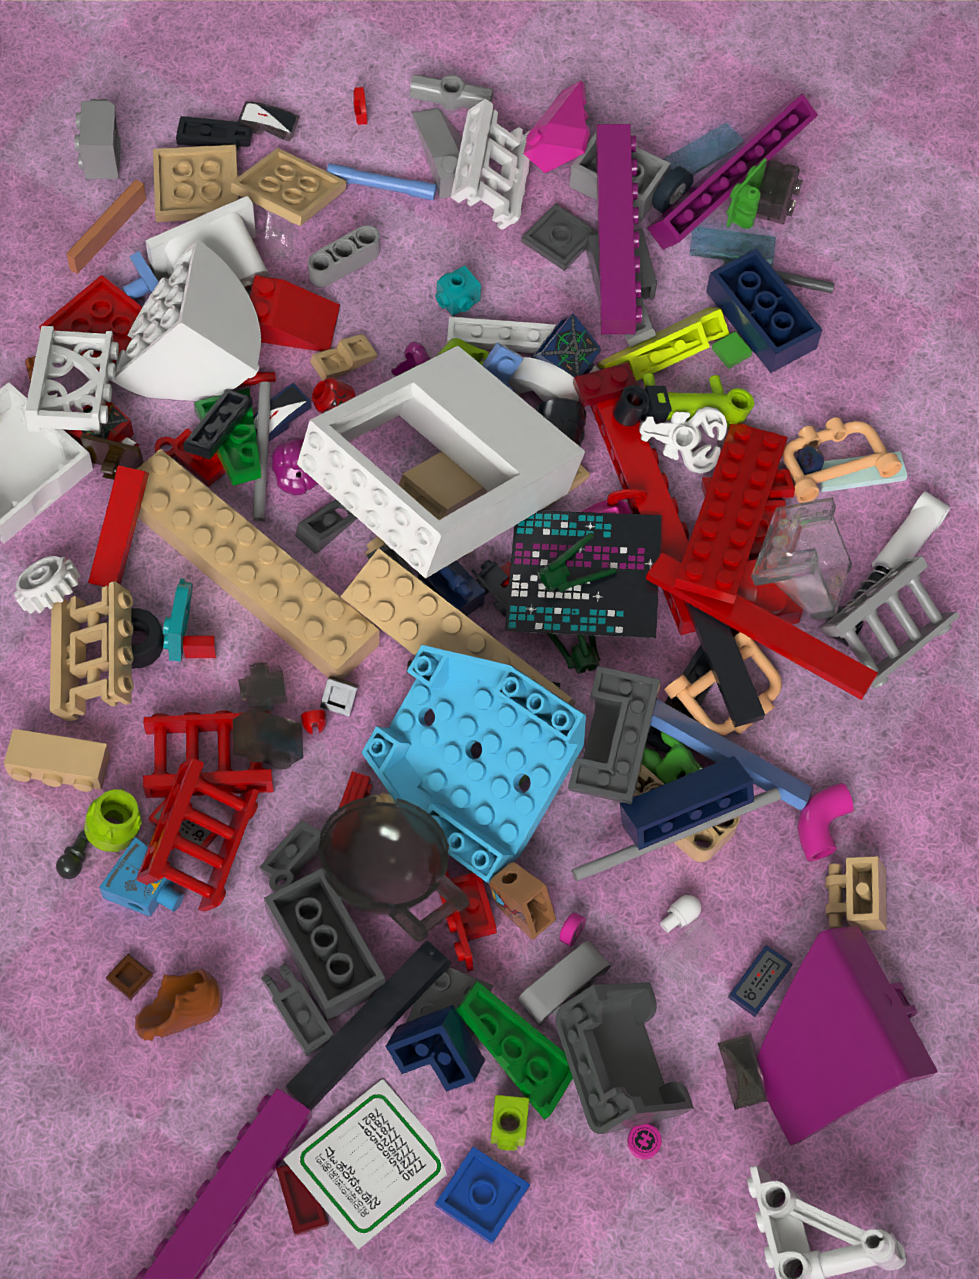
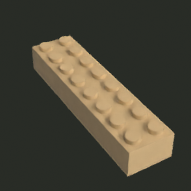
[341,548,576,706]

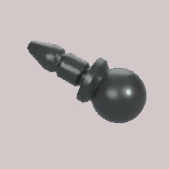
[56,829,89,879]

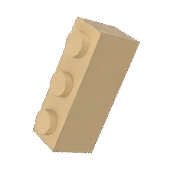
[4,729,110,792]

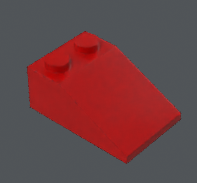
[250,275,340,352]

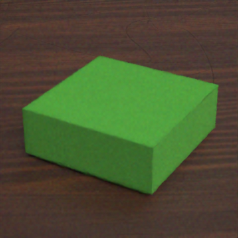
[712,331,752,369]

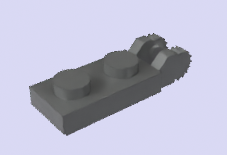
[261,963,334,1057]

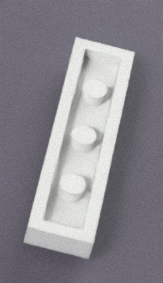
[447,317,556,353]

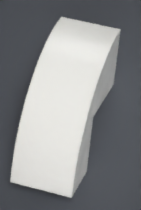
[508,357,580,402]

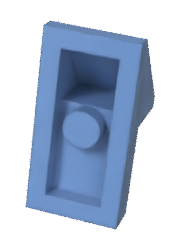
[482,342,523,392]

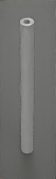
[253,382,271,521]

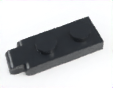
[176,116,253,150]

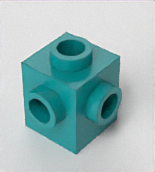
[435,265,481,317]

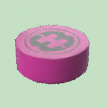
[559,912,586,947]
[627,1124,662,1160]

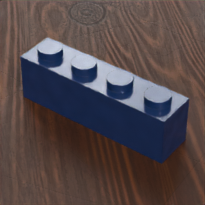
[619,756,754,850]

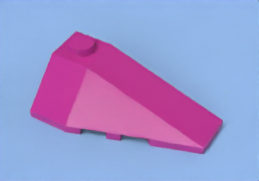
[523,81,590,173]

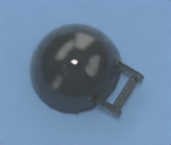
[318,796,470,942]

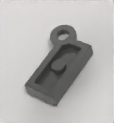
[259,820,327,892]

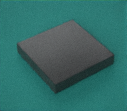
[521,203,598,271]

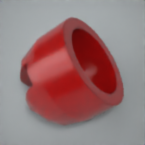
[300,710,327,734]

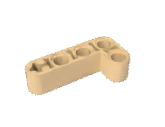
[634,764,740,862]

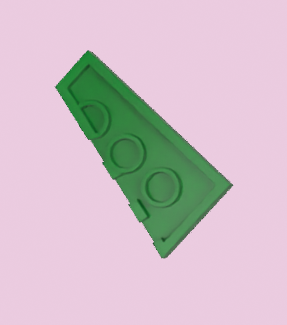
[194,388,261,486]
[456,981,573,1120]

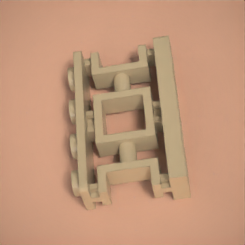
[50,582,134,721]

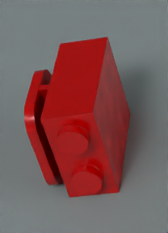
[729,558,804,637]

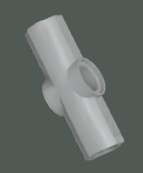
[410,75,494,110]

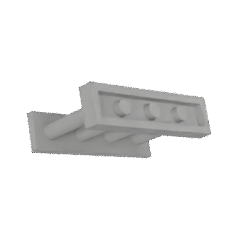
[820,556,960,689]

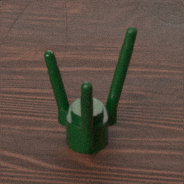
[538,533,617,593]
[547,610,601,674]

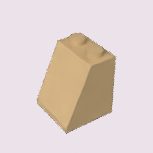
[399,451,487,520]

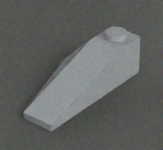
[412,108,485,199]

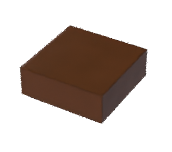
[106,953,153,1000]

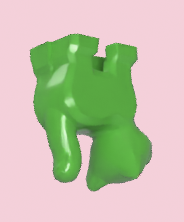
[642,732,703,784]

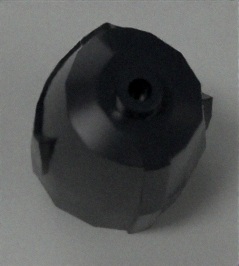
[536,398,586,447]

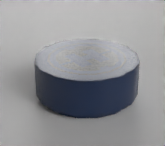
[796,446,824,475]

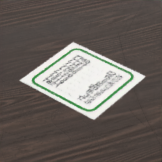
[283,1079,447,1250]

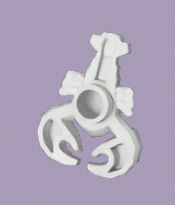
[639,406,727,474]

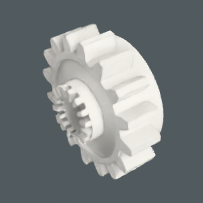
[14,556,80,614]

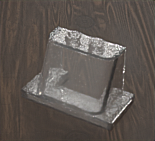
[751,497,852,619]

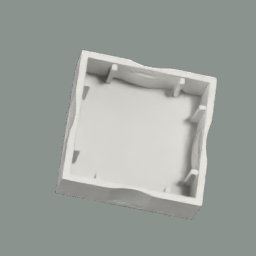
[0,382,93,544]

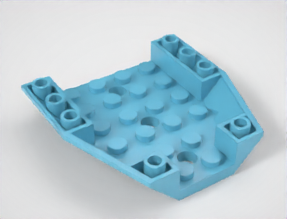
[361,645,586,883]

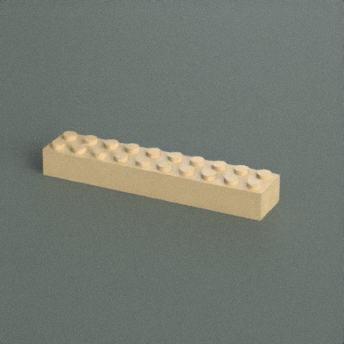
[137,449,379,680]

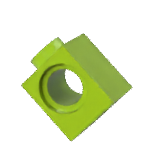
[490,1095,529,1151]

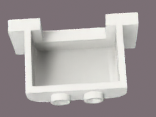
[145,196,269,295]

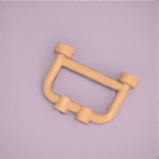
[782,417,902,503]
[664,632,782,736]

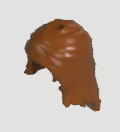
[135,969,222,1041]

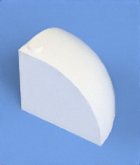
[113,240,261,401]

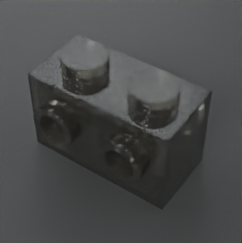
[238,662,287,712]

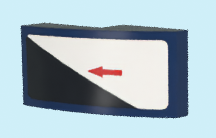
[253,383,312,442]

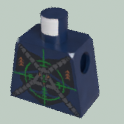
[531,313,601,377]

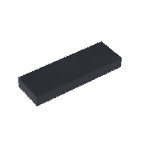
[183,389,253,460]

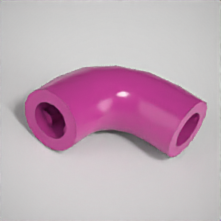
[797,783,854,862]

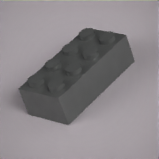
[264,868,385,1022]

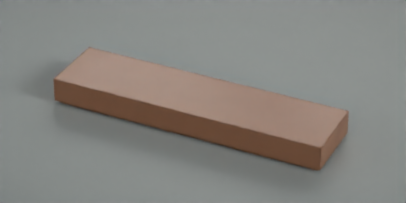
[66,180,146,274]

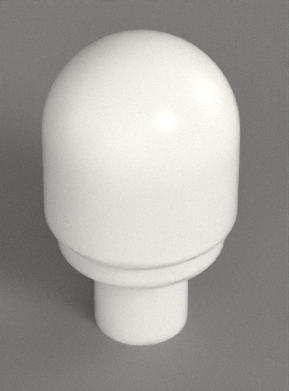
[660,895,701,933]

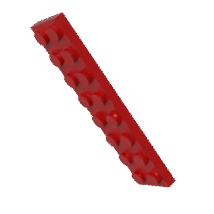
[674,423,788,604]

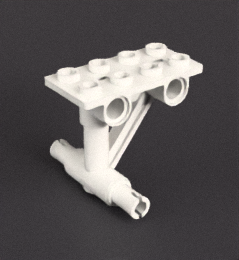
[747,1165,906,1279]

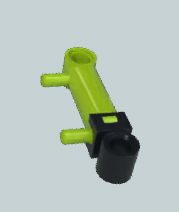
[613,373,754,428]

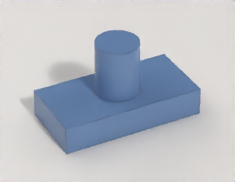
[123,251,159,300]

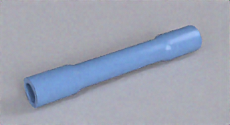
[327,163,437,201]

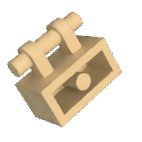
[825,856,887,931]

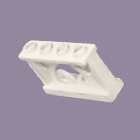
[25,326,119,434]

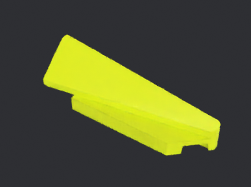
[597,307,730,381]

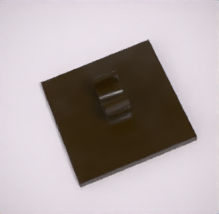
[80,434,144,480]

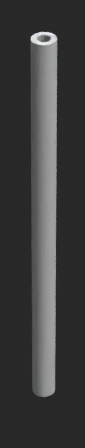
[572,788,781,881]

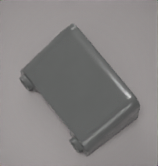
[556,982,694,1134]

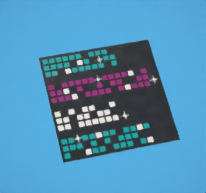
[505,510,662,638]

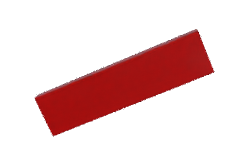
[88,465,149,587]

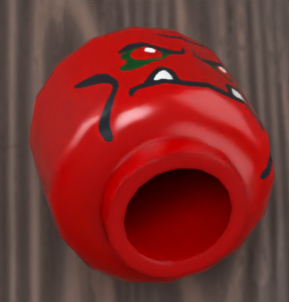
[312,377,356,414]

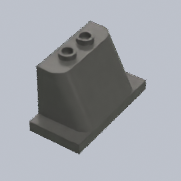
[568,666,661,805]

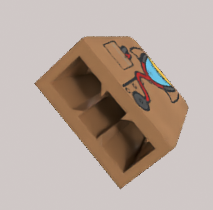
[489,862,556,940]

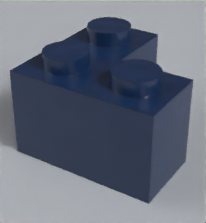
[385,1005,485,1092]

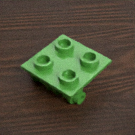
[726,158,767,229]

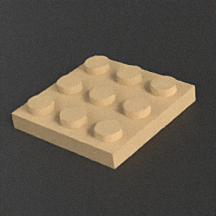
[153,145,239,222]
[230,148,347,226]

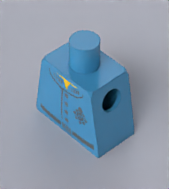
[99,838,184,916]

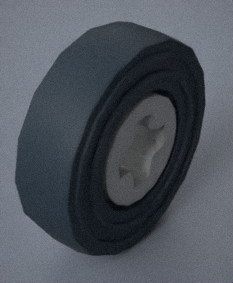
[652,166,694,213]

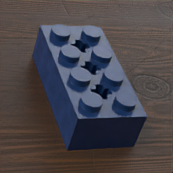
[706,248,823,373]

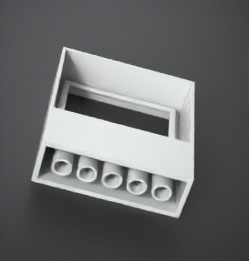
[297,346,585,578]

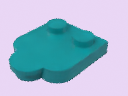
[163,578,193,662]

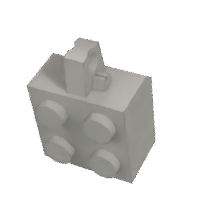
[74,99,121,179]

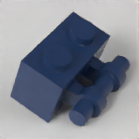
[418,560,485,616]

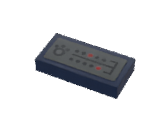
[728,945,793,1017]

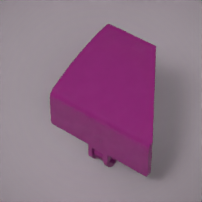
[756,926,938,1145]

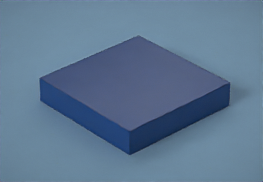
[435,1147,530,1245]

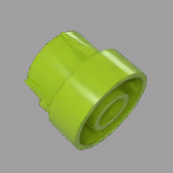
[84,788,142,852]

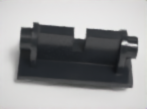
[471,560,509,617]

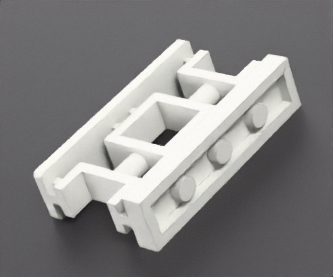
[451,99,530,229]

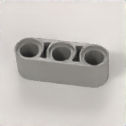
[308,225,380,287]
[518,940,611,1026]

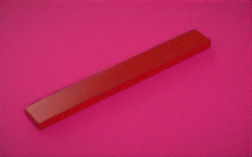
[646,553,878,700]

